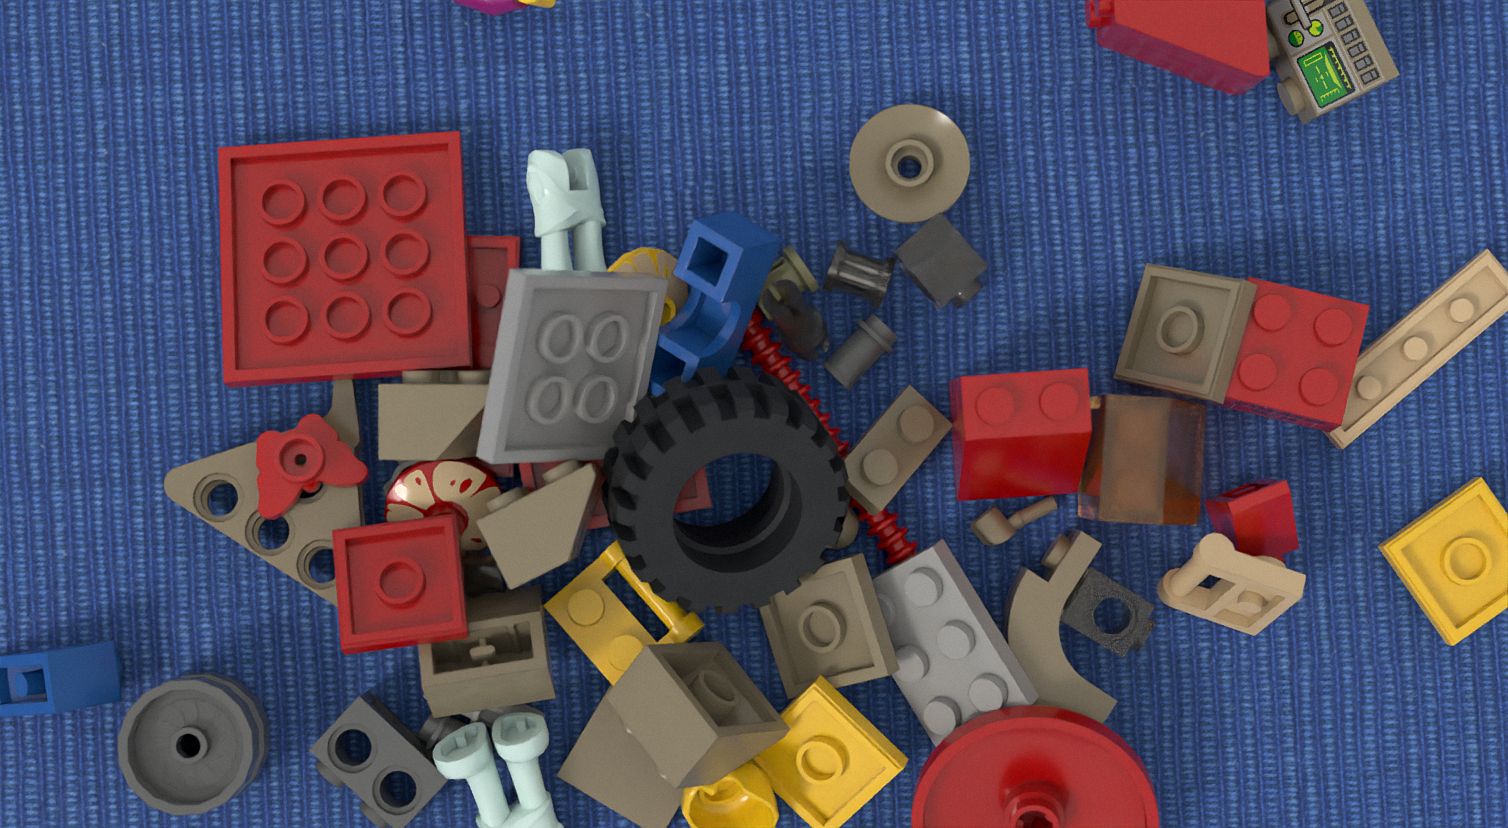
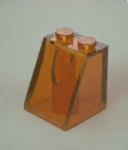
[1078,394,1206,525]

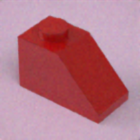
[1203,479,1299,564]

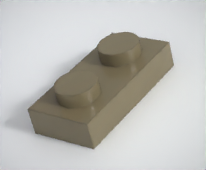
[843,384,953,516]

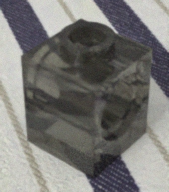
[891,212,988,311]
[1060,567,1155,658]

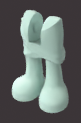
[526,148,607,272]
[432,712,564,828]

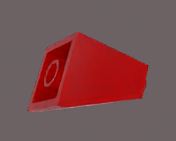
[1085,0,1270,95]
[948,368,1092,501]

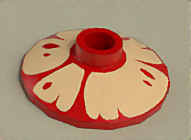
[384,458,503,559]

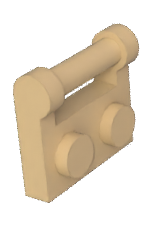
[1157,533,1306,636]

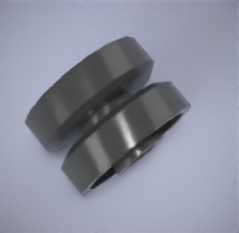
[118,672,271,815]

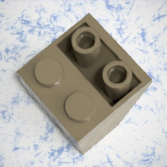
[378,370,492,461]
[476,458,605,590]
[418,584,556,718]

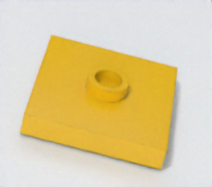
[1378,477,1508,646]
[748,675,909,828]

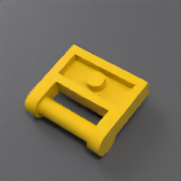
[543,540,706,686]

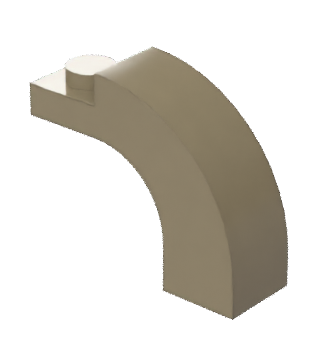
[1001,529,1118,724]

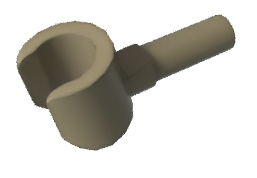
[970,496,1057,546]

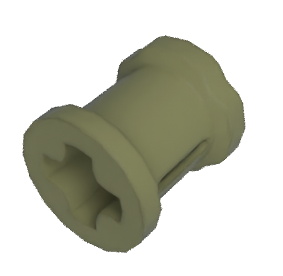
[757,244,820,322]

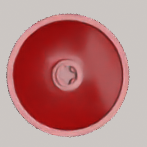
[911,705,1159,828]

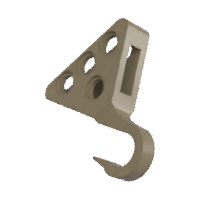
[164,379,367,607]

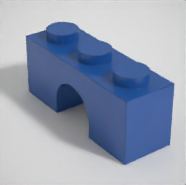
[647,211,782,397]

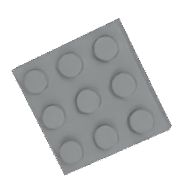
[476,268,669,464]

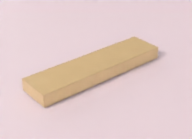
[1323,249,1508,450]

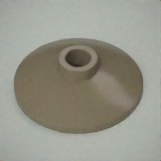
[849,104,970,224]

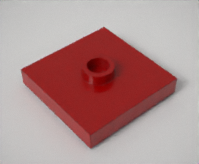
[332,513,470,655]

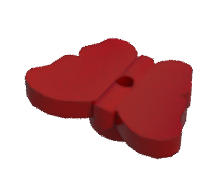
[255,414,370,520]

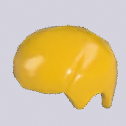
[681,762,779,828]

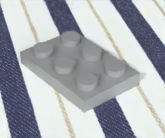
[871,539,1040,747]

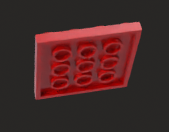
[218,131,473,388]

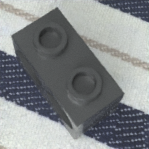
[309,690,449,828]

